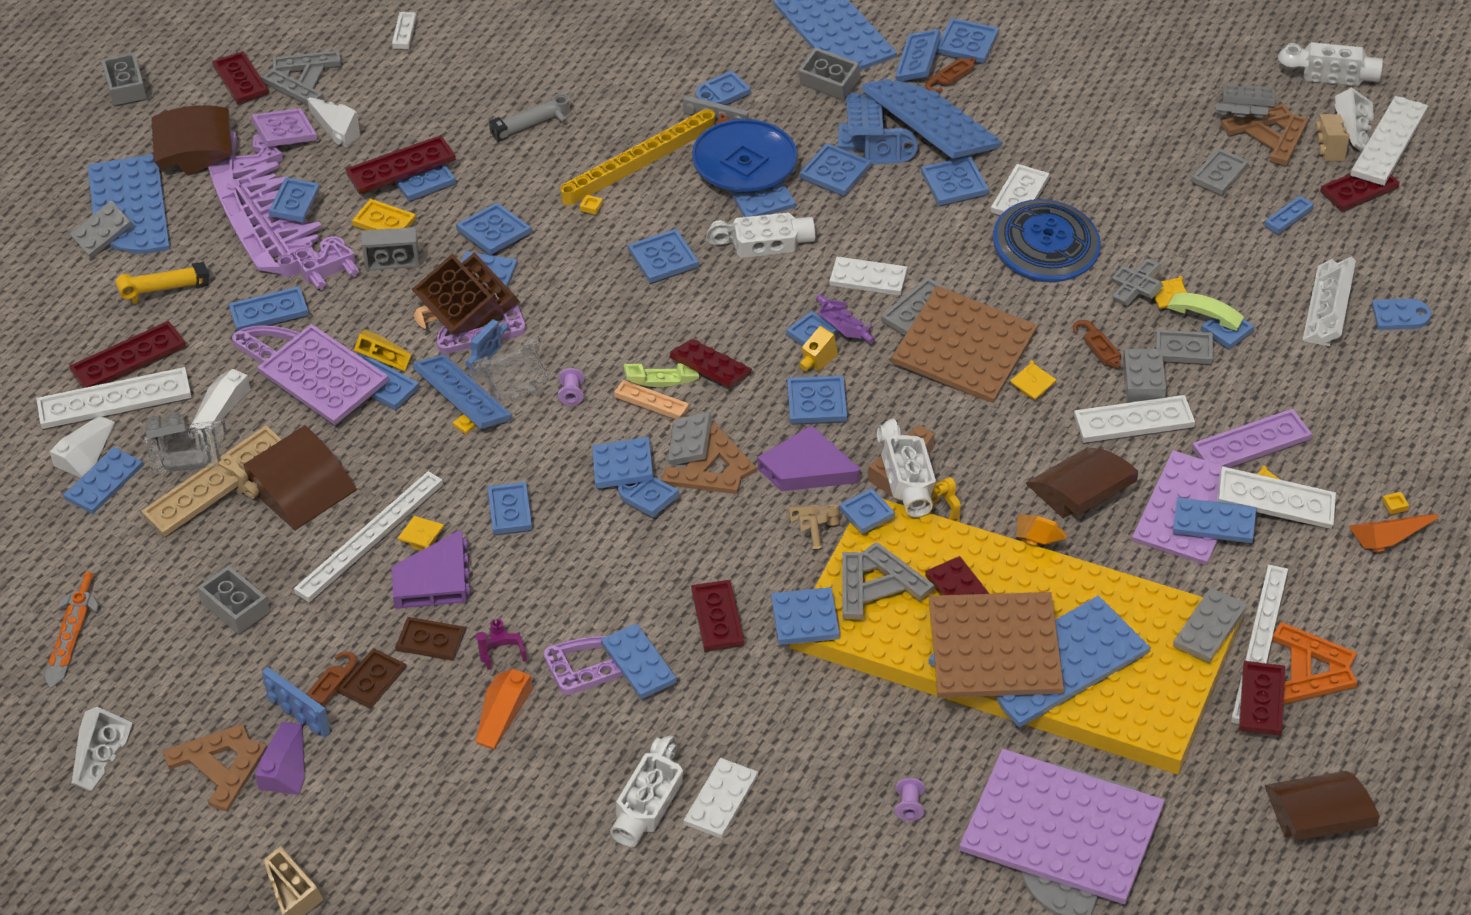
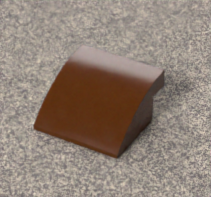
[151,105,232,176]
[411,252,520,335]
[243,425,357,531]
[1026,448,1138,519]
[1264,771,1380,841]

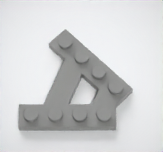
[262,50,341,105]
[842,542,934,619]

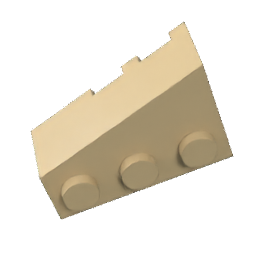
[1315,114,1349,161]
[263,846,324,915]

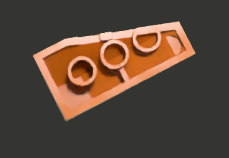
[1350,514,1438,552]
[476,669,533,749]

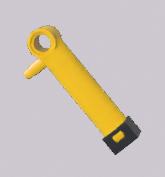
[115,262,209,304]

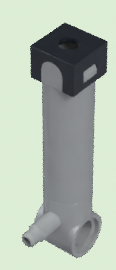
[489,93,570,142]

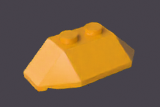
[1016,514,1067,546]

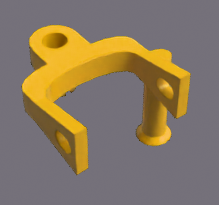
[931,477,961,522]

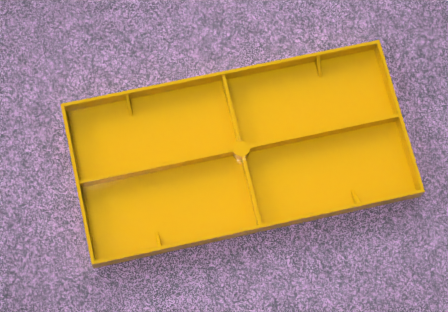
[790,499,1242,775]

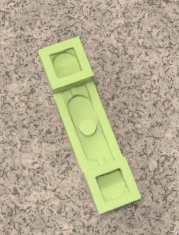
[1167,293,1244,331]
[623,363,700,387]

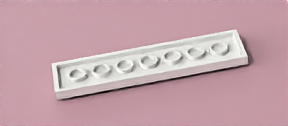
[1351,96,1428,186]
[36,367,192,429]

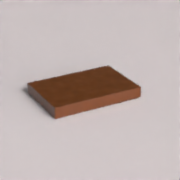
[395,617,465,661]
[337,648,407,709]

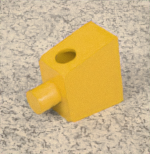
[798,326,838,372]

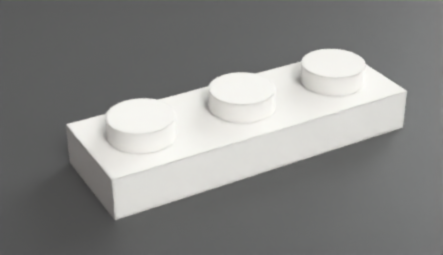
[392,12,417,49]

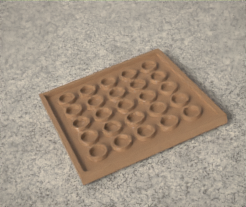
[891,285,1038,403]
[929,592,1064,698]

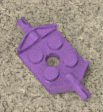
[816,294,875,344]

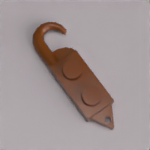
[925,57,976,93]
[1072,320,1121,369]
[306,651,357,707]

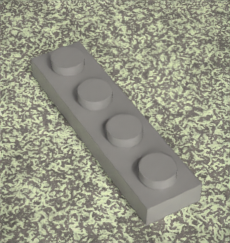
[683,95,749,121]

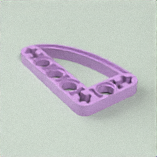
[437,304,525,354]
[232,326,300,364]
[544,636,624,695]

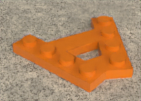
[1272,622,1358,704]

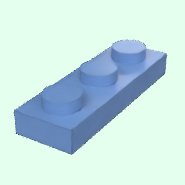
[1264,196,1314,234]

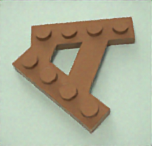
[1221,104,1308,166]
[662,422,757,494]
[162,723,267,812]

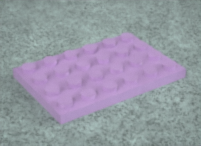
[257,324,389,425]
[1132,450,1228,565]

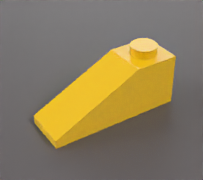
[354,329,412,371]

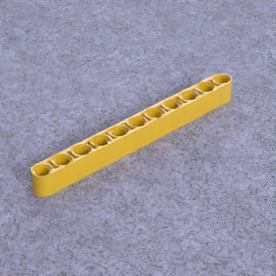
[560,109,715,205]

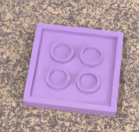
[252,108,317,147]

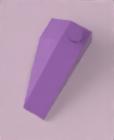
[255,722,305,795]

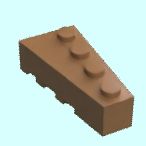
[868,424,934,500]

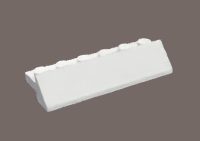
[1303,256,1356,346]

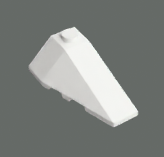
[1335,88,1374,152]
[307,98,361,147]
[189,369,251,437]
[49,417,115,478]
[72,707,132,791]

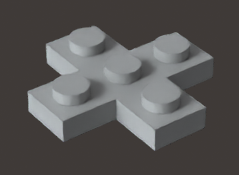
[1215,102,1269,118]
[1111,258,1163,306]

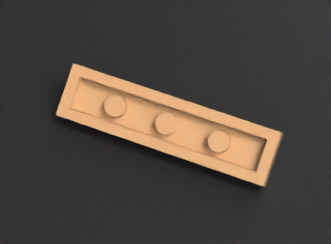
[614,380,689,419]

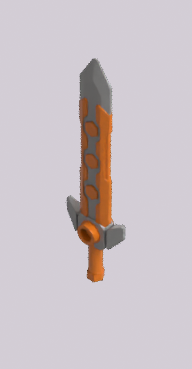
[44,571,98,688]

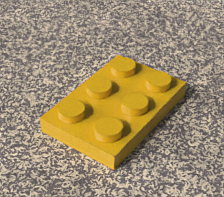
[352,199,416,230]

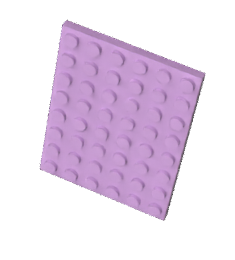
[959,749,1165,905]

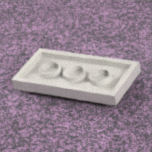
[991,164,1050,215]
[829,257,907,296]
[683,758,758,839]

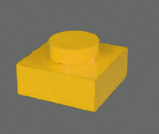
[580,195,603,215]
[452,414,477,435]
[1382,492,1409,515]

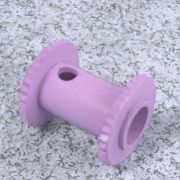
[558,368,584,406]
[894,778,925,821]

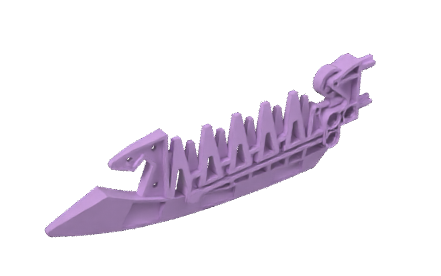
[208,130,359,290]

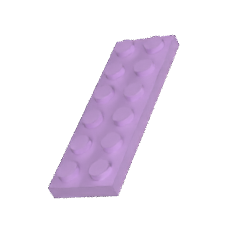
[1192,409,1312,468]

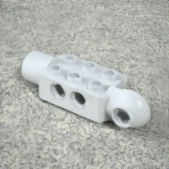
[1278,42,1383,86]
[706,213,815,258]
[877,418,936,517]
[610,736,683,847]

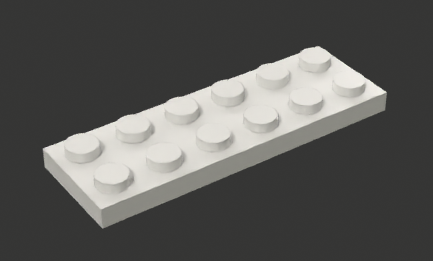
[1074,395,1195,443]
[1217,466,1336,529]

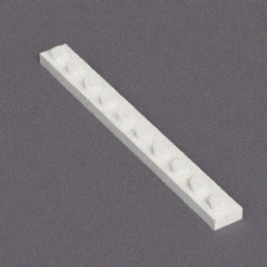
[294,471,443,603]
[1231,565,1288,724]

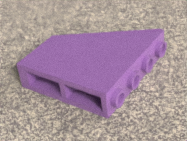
[758,425,861,491]
[392,531,470,609]

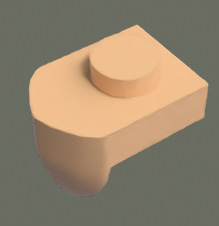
[413,306,438,329]

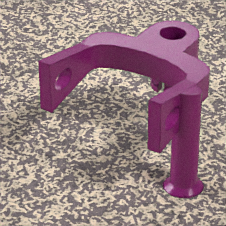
[475,619,527,670]

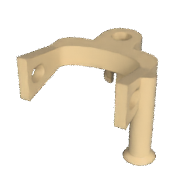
[218,453,259,499]
[788,504,840,549]

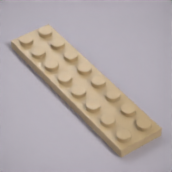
[141,425,282,537]

